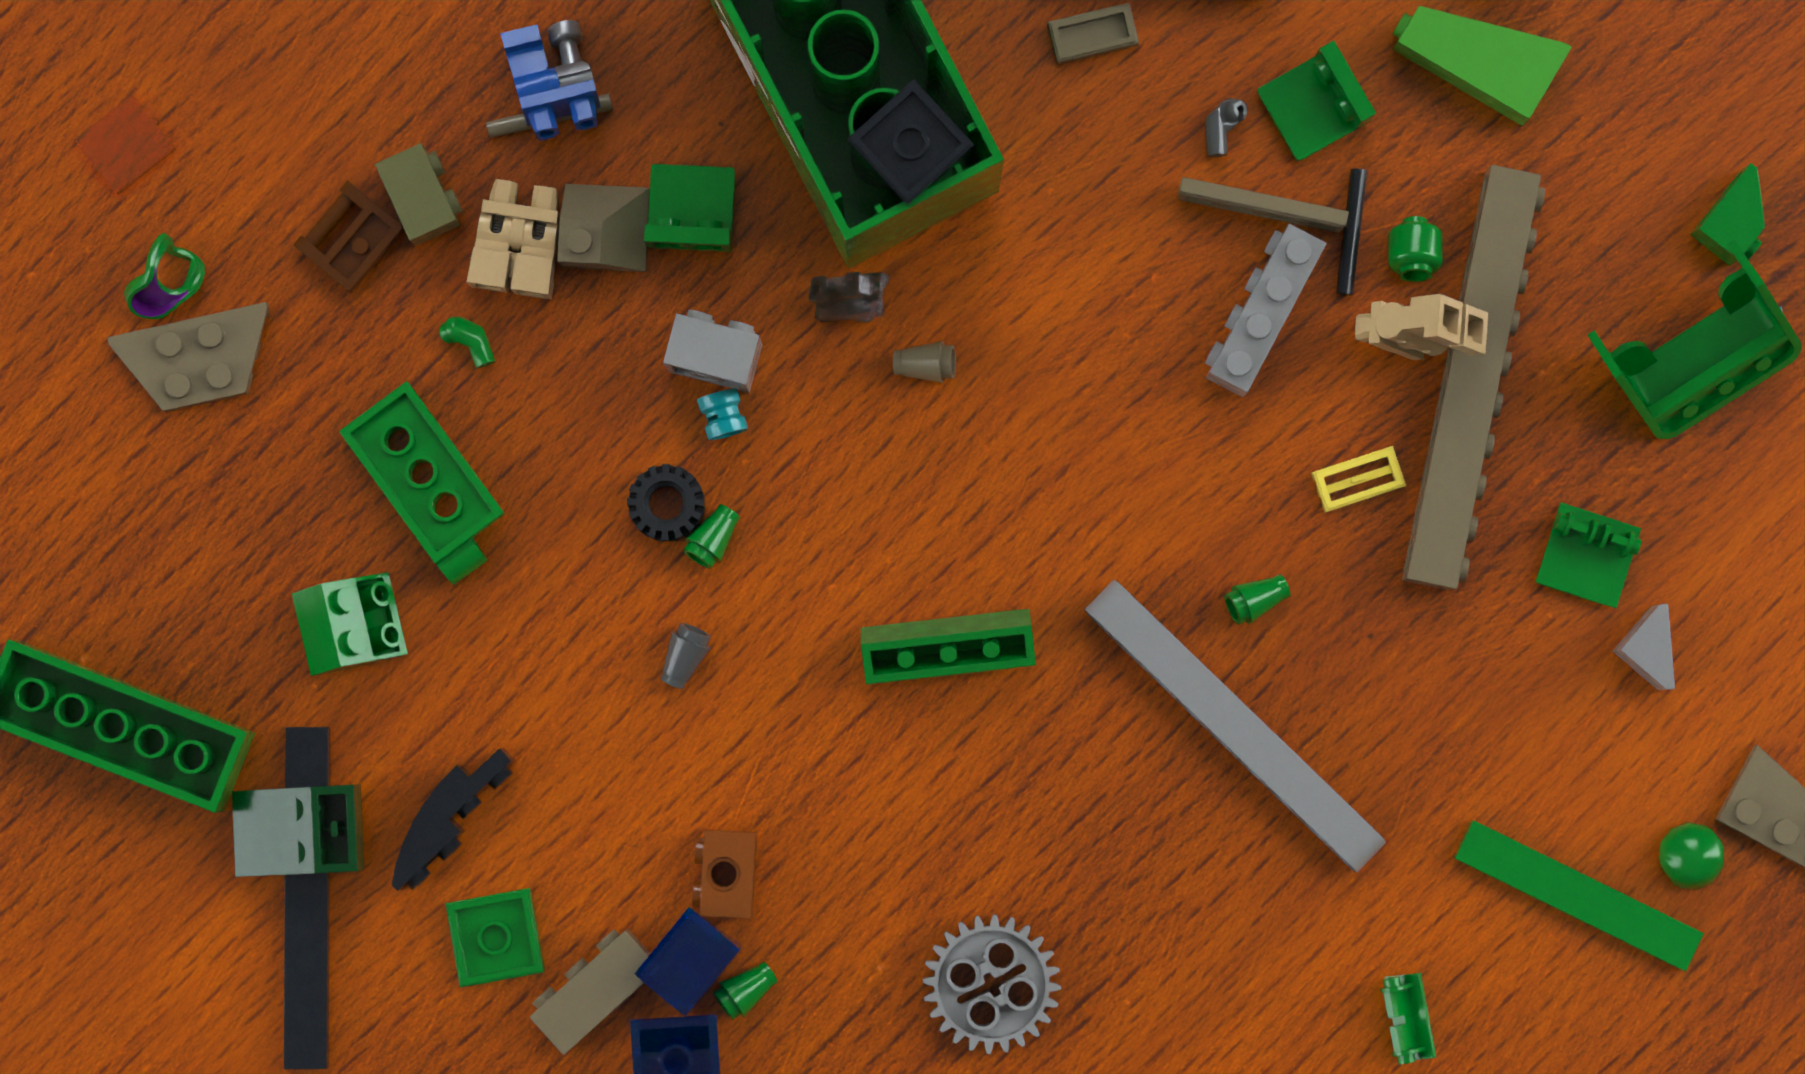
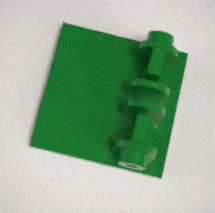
[1535,502,1642,609]

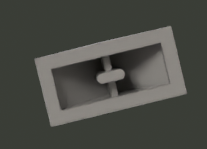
[1613,604,1675,690]

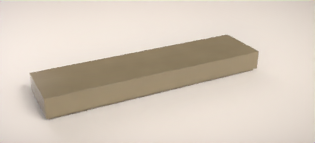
[1177,177,1349,233]

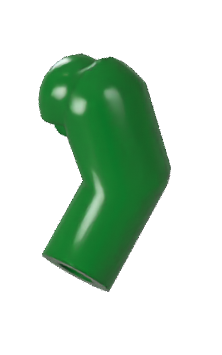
[439,316,496,369]

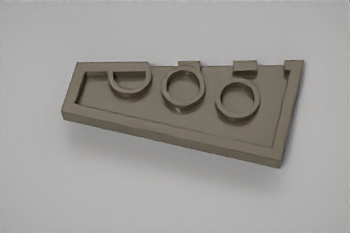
[1715,745,1805,868]

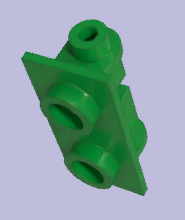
[1380,973,1437,1064]

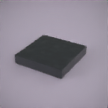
[847,79,974,206]

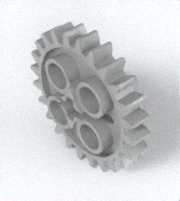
[922,914,1061,1054]

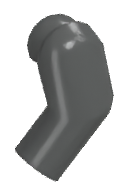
[1205,98,1248,157]

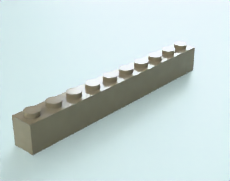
[1401,165,1545,591]

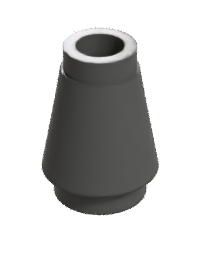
[660,623,711,689]

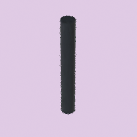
[1336,168,1367,296]

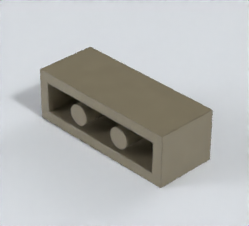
[530,928,662,1055]

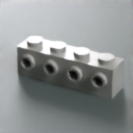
[1204,223,1327,397]

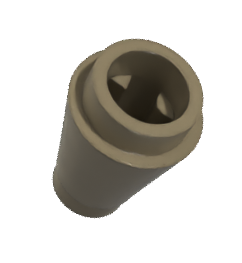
[893,341,956,383]

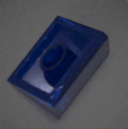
[634,907,744,1017]

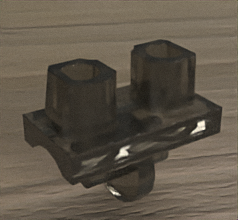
[808,272,889,323]

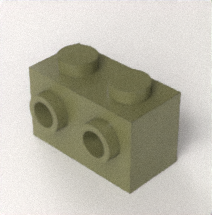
[375,143,463,246]

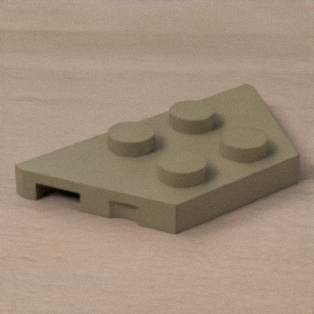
[107,302,270,412]

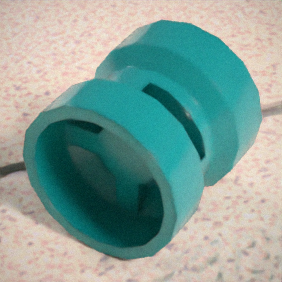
[697,388,749,441]

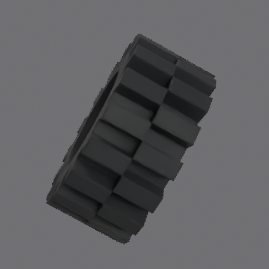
[627,464,705,542]

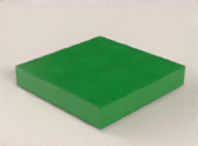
[445,888,545,988]

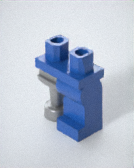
[500,20,601,141]

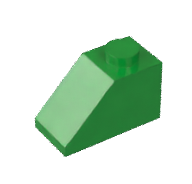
[1690,163,1765,266]

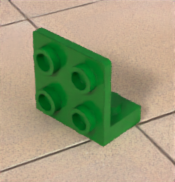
[1257,40,1376,162]
[644,164,735,252]

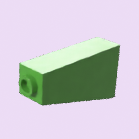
[1392,6,1572,126]

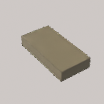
[1047,3,1139,65]

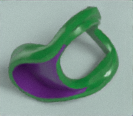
[124,233,205,319]

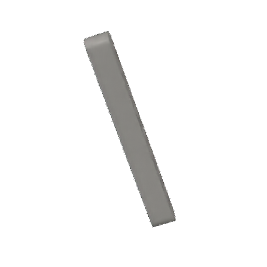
[1084,579,1386,873]

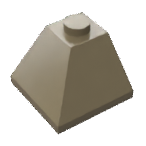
[557,184,650,272]

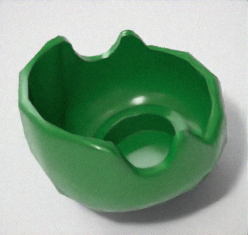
[1658,822,1724,890]

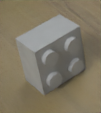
[663,309,763,393]

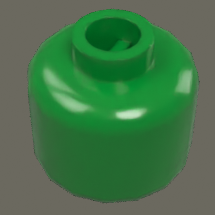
[1388,216,1443,282]

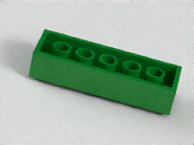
[0,639,255,813]

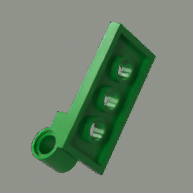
[339,381,505,585]

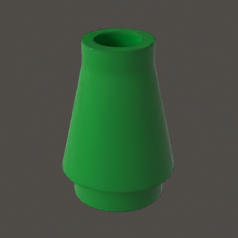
[683,504,740,569]
[1224,574,1291,625]
[713,961,778,1020]

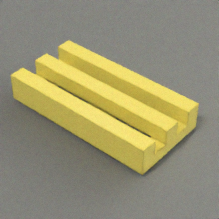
[1311,446,1406,513]

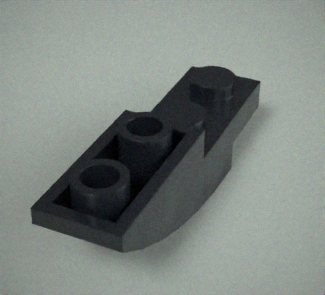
[391,748,516,891]

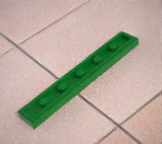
[1453,820,1704,972]

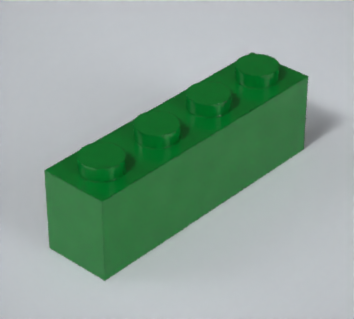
[861,609,1036,684]

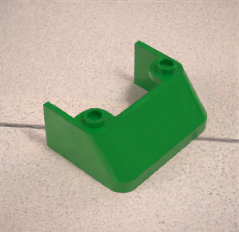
[1587,240,1802,439]

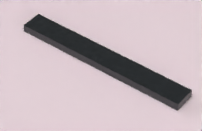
[284,727,330,1069]

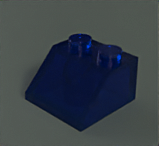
[630,1014,721,1074]

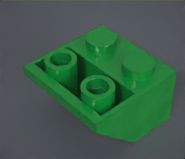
[292,572,408,676]

